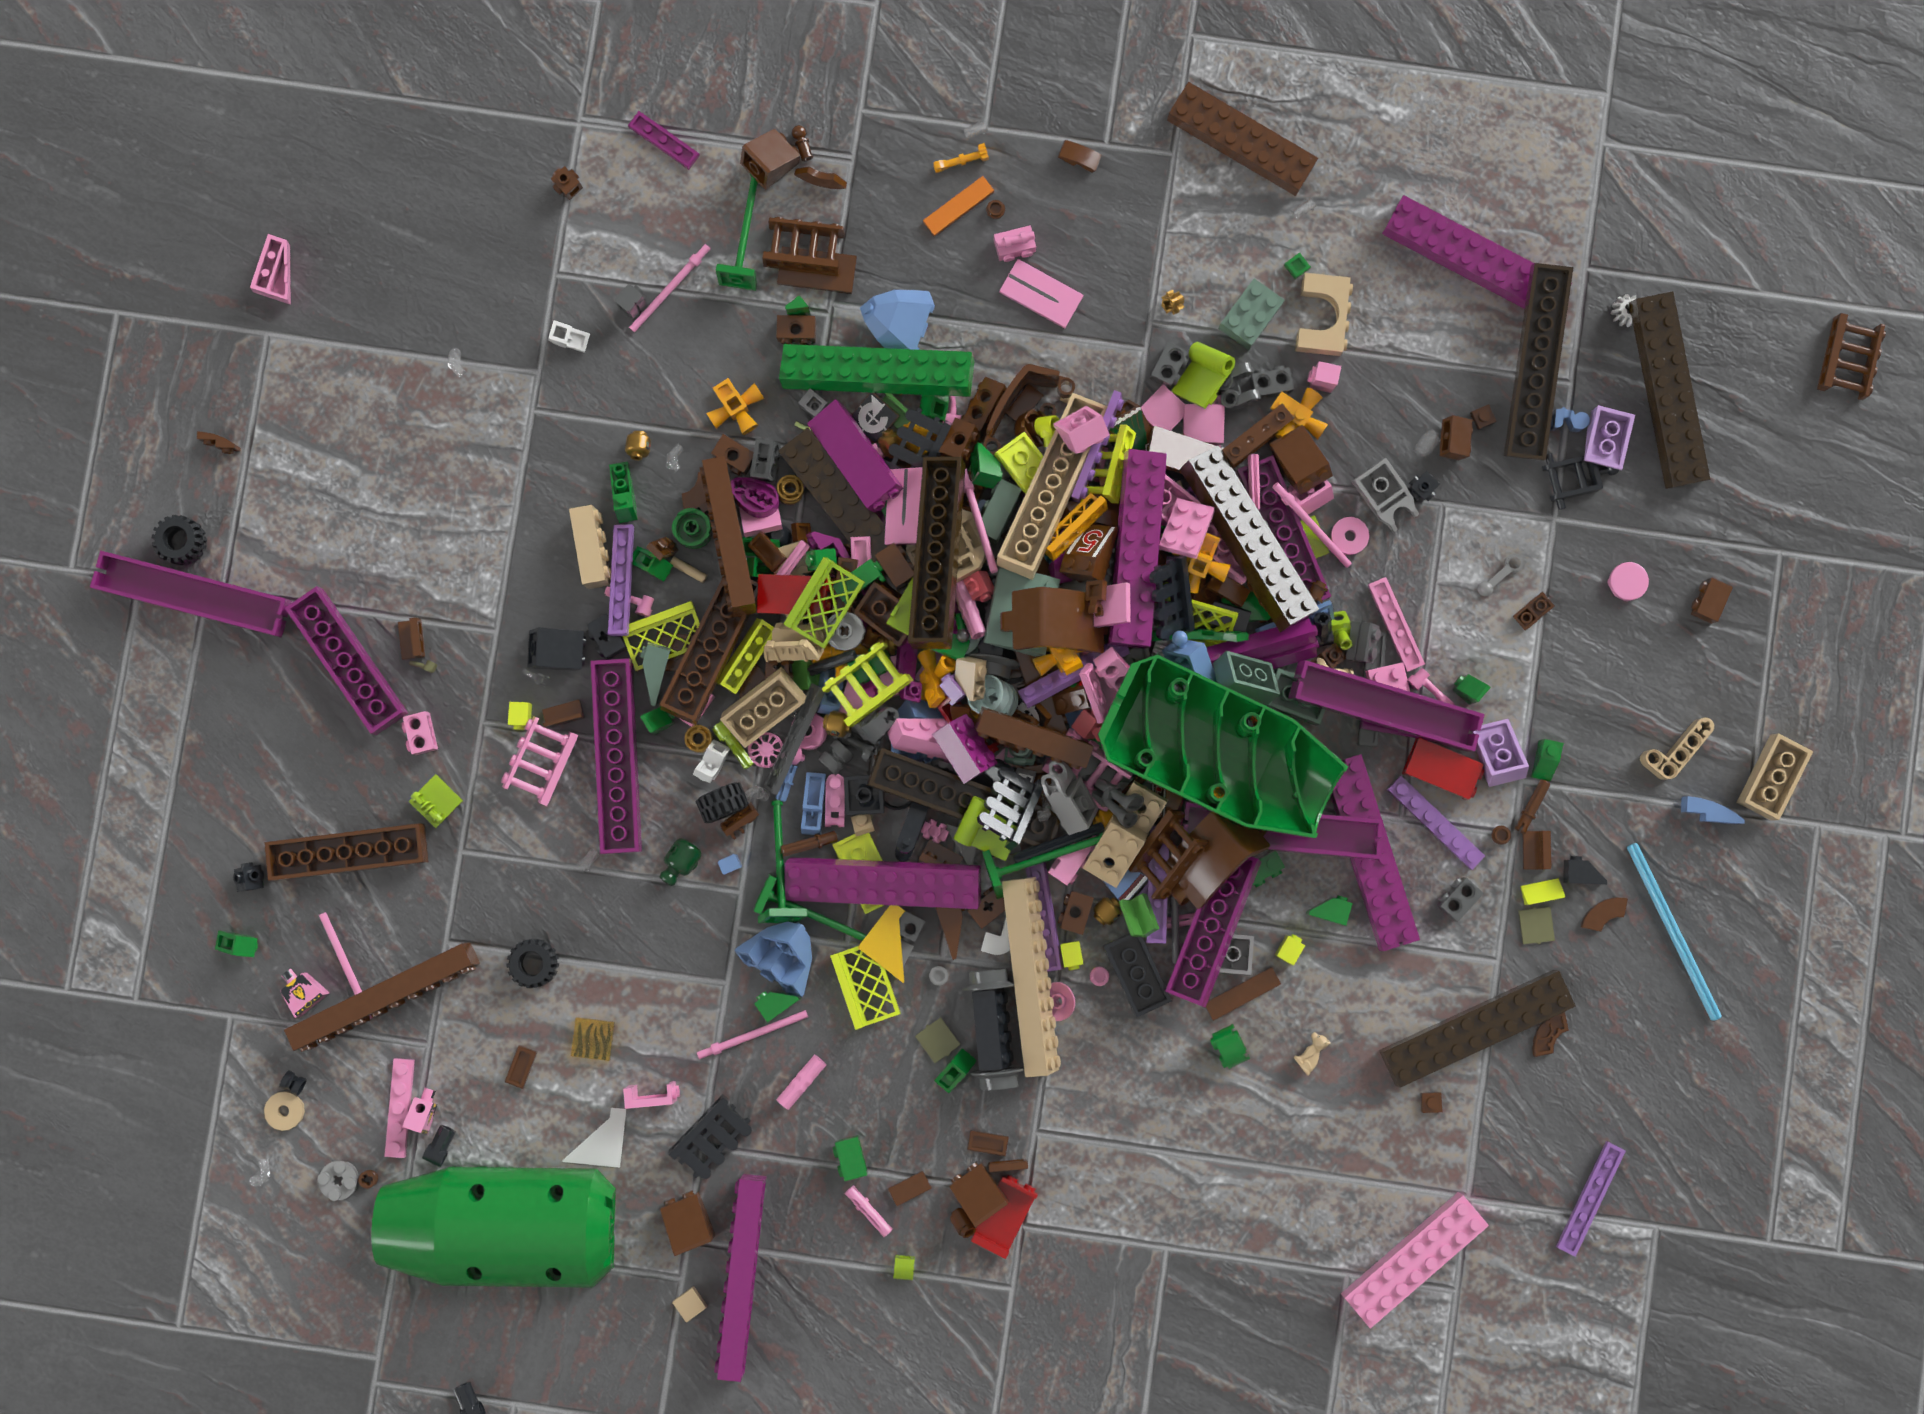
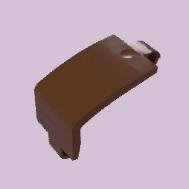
[984,364,1075,457]
[1000,587,1109,654]
[1166,812,1271,909]

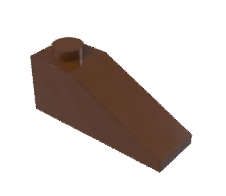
[936,907,965,960]

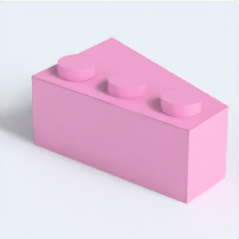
[250,234,291,305]
[887,718,950,763]
[1047,835,1096,886]

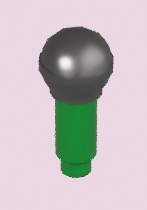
[956,613,970,642]

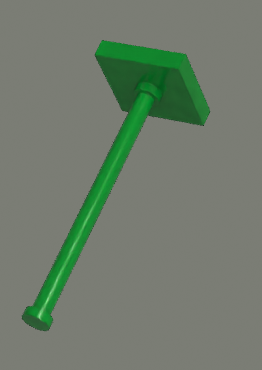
[716,174,758,291]
[758,800,807,923]
[982,832,1103,899]
[753,874,867,941]

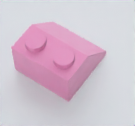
[1053,406,1110,454]

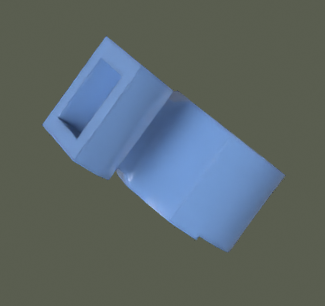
[1550,407,1590,432]

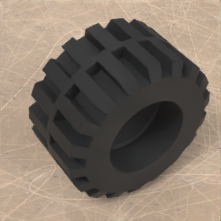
[151,515,207,565]
[695,782,749,823]
[506,939,559,988]

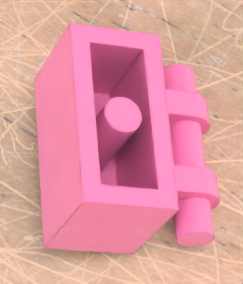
[994,225,1036,262]
[1287,480,1334,514]

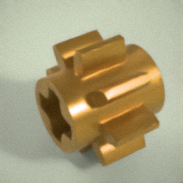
[1161,290,1185,315]

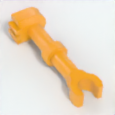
[933,143,989,173]

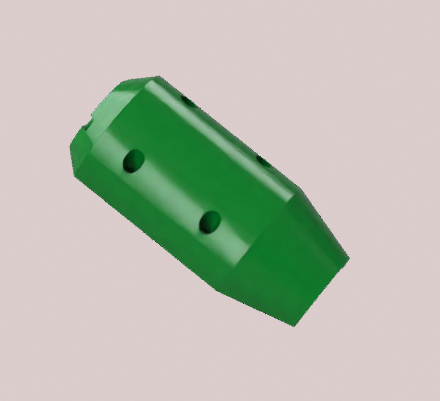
[1098,655,1348,838]
[371,1167,616,1288]

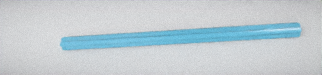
[1627,843,1722,1021]

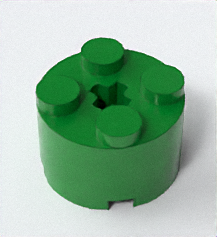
[672,508,713,549]
[1210,1024,1251,1069]

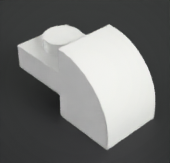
[548,320,590,353]

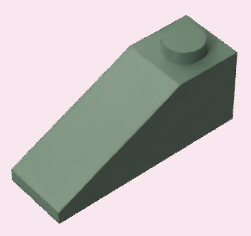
[640,642,671,706]

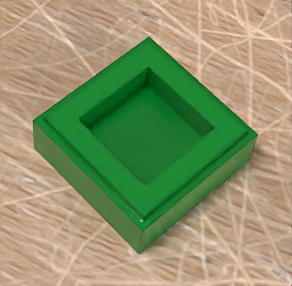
[1284,252,1311,280]

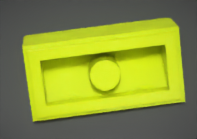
[1520,878,1565,905]

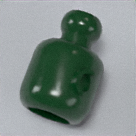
[659,838,702,886]

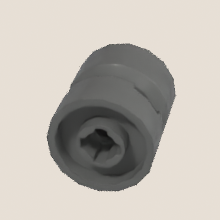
[818,739,854,775]

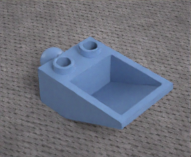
[1162,631,1217,682]

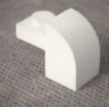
[693,740,730,783]
[981,919,1010,955]

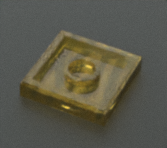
[571,1017,615,1061]

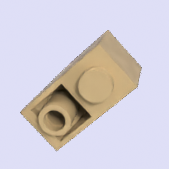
[955,656,987,701]

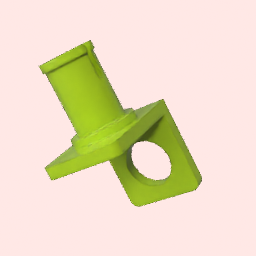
[1332,611,1352,650]

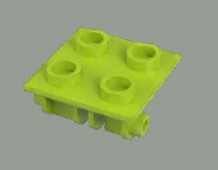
[408,774,463,828]

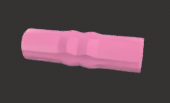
[956,580,986,639]
[776,1054,826,1110]

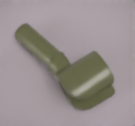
[409,660,438,673]

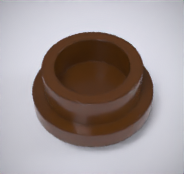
[986,200,1005,219]
[1491,825,1511,845]

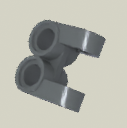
[1220,363,1261,410]
[854,706,899,742]

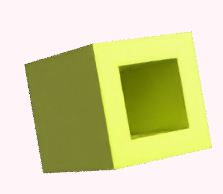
[508,702,532,730]
[1275,934,1305,966]
[1060,941,1083,970]

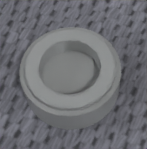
[929,966,948,986]

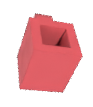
[963,571,994,602]
[1071,709,1102,742]

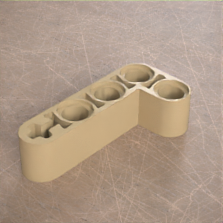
[1640,718,1714,780]

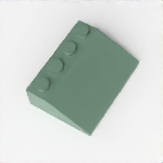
[983,567,1060,657]

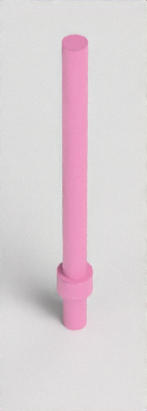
[629,244,710,332]
[964,469,998,573]
[1272,482,1352,568]
[319,912,372,1019]
[697,1010,808,1060]

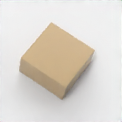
[672,1286,707,1322]

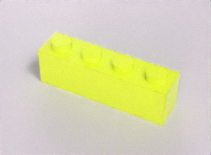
[717,618,774,694]

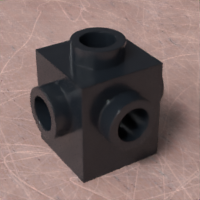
[1408,471,1440,503]
[233,862,264,892]

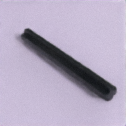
[1013,822,1105,863]

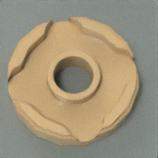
[264,1091,305,1131]

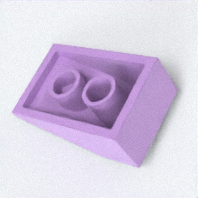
[1584,405,1635,470]
[1472,719,1529,787]

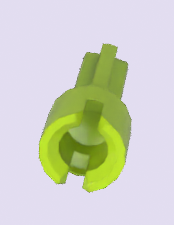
[712,721,753,769]

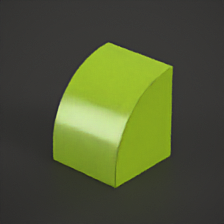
[893,1255,915,1280]

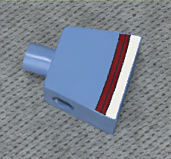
[1103,859,1148,901]

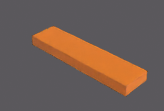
[923,176,994,237]

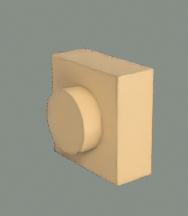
[851,814,875,836]

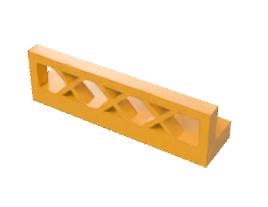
[1045,493,1108,561]

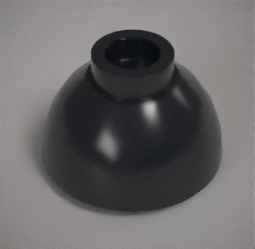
[766,525,792,547]

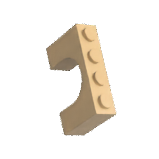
[1295,273,1353,356]

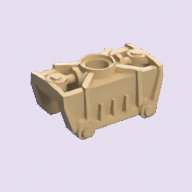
[764,622,826,662]

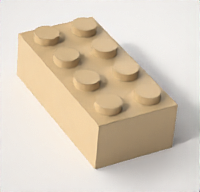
[569,505,611,589]
[720,667,806,748]
[1737,733,1813,821]

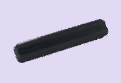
[807,650,858,676]

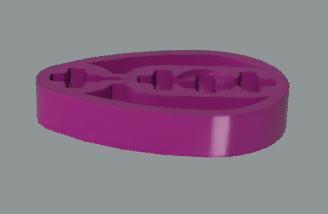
[730,477,780,518]

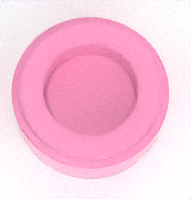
[1090,966,1109,986]

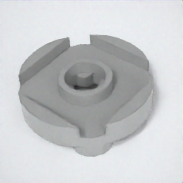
[826,612,865,651]
[317,1160,359,1201]

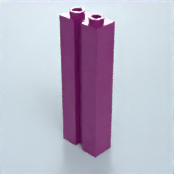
[807,399,904,513]
[1206,618,1319,669]

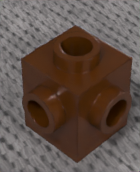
[551,166,583,200]

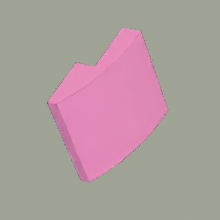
[1183,404,1225,444]

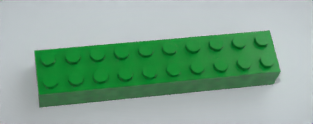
[779,344,975,397]

